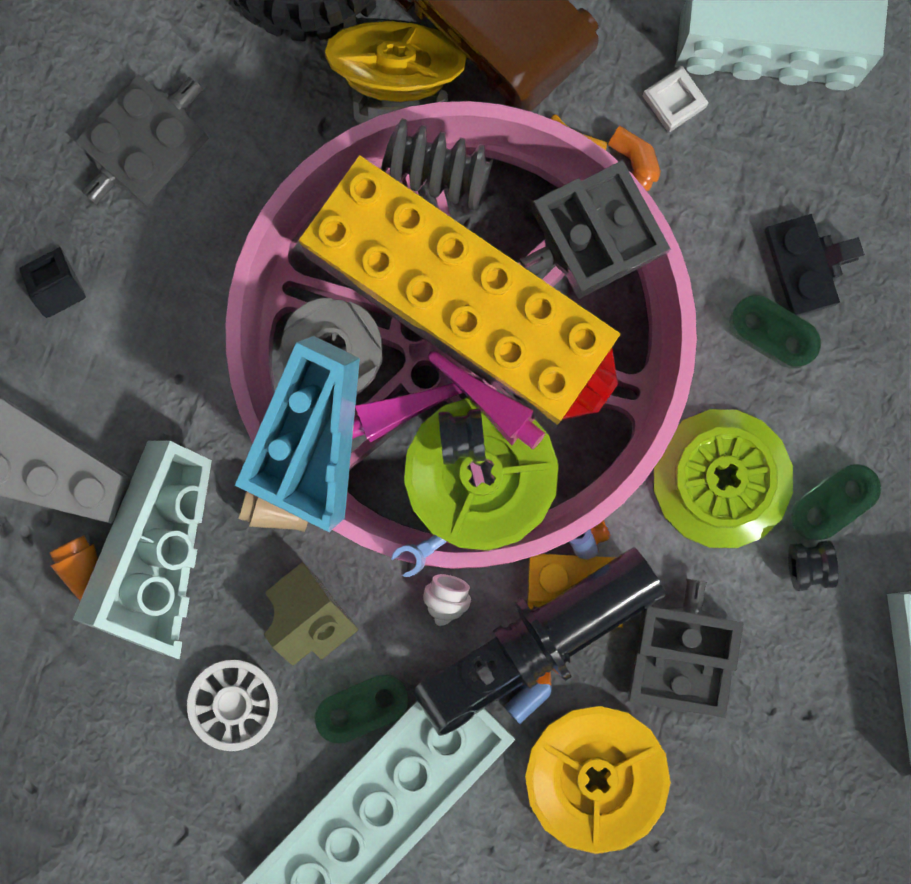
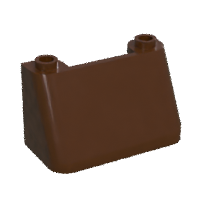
[394,0,599,112]

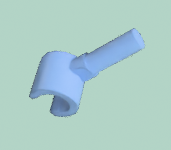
[391,535,447,577]

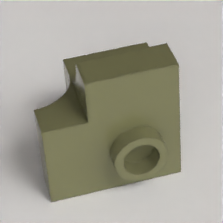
[264,562,359,666]

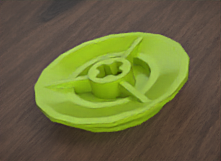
[404,398,559,551]
[654,409,793,548]

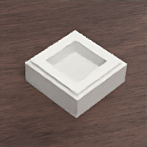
[642,66,708,133]

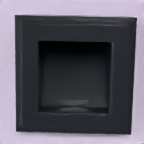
[19,247,86,318]

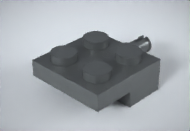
[519,160,671,299]
[628,579,744,718]

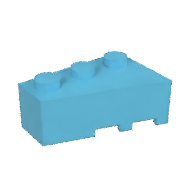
[235,336,360,532]

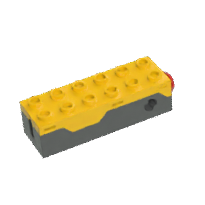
[299,155,621,429]

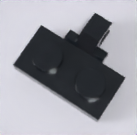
[764,214,865,318]

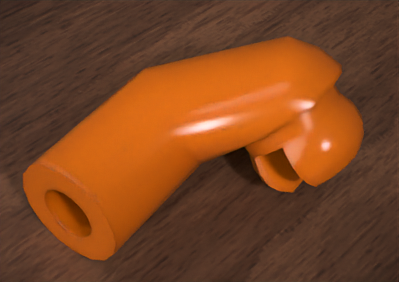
[608,125,661,191]

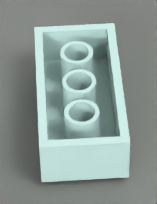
[675,0,888,90]

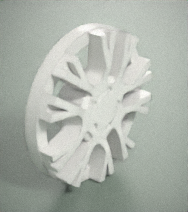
[187,660,278,751]

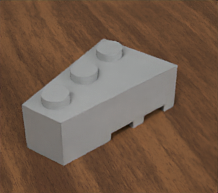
[0,397,132,523]

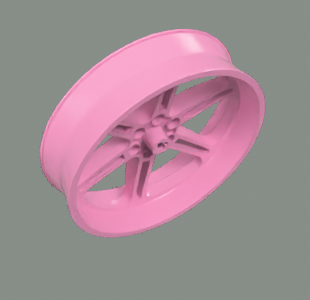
[226,101,697,569]

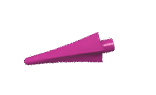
[428,351,545,450]
[352,383,464,443]

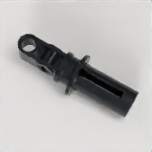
[413,547,666,736]

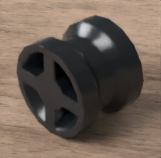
[439,408,486,465]
[788,540,839,591]

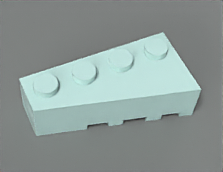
[73,441,212,659]

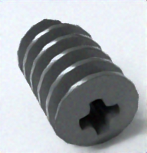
[381,118,493,210]

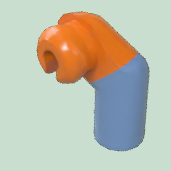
[569,520,611,559]
[504,671,552,724]

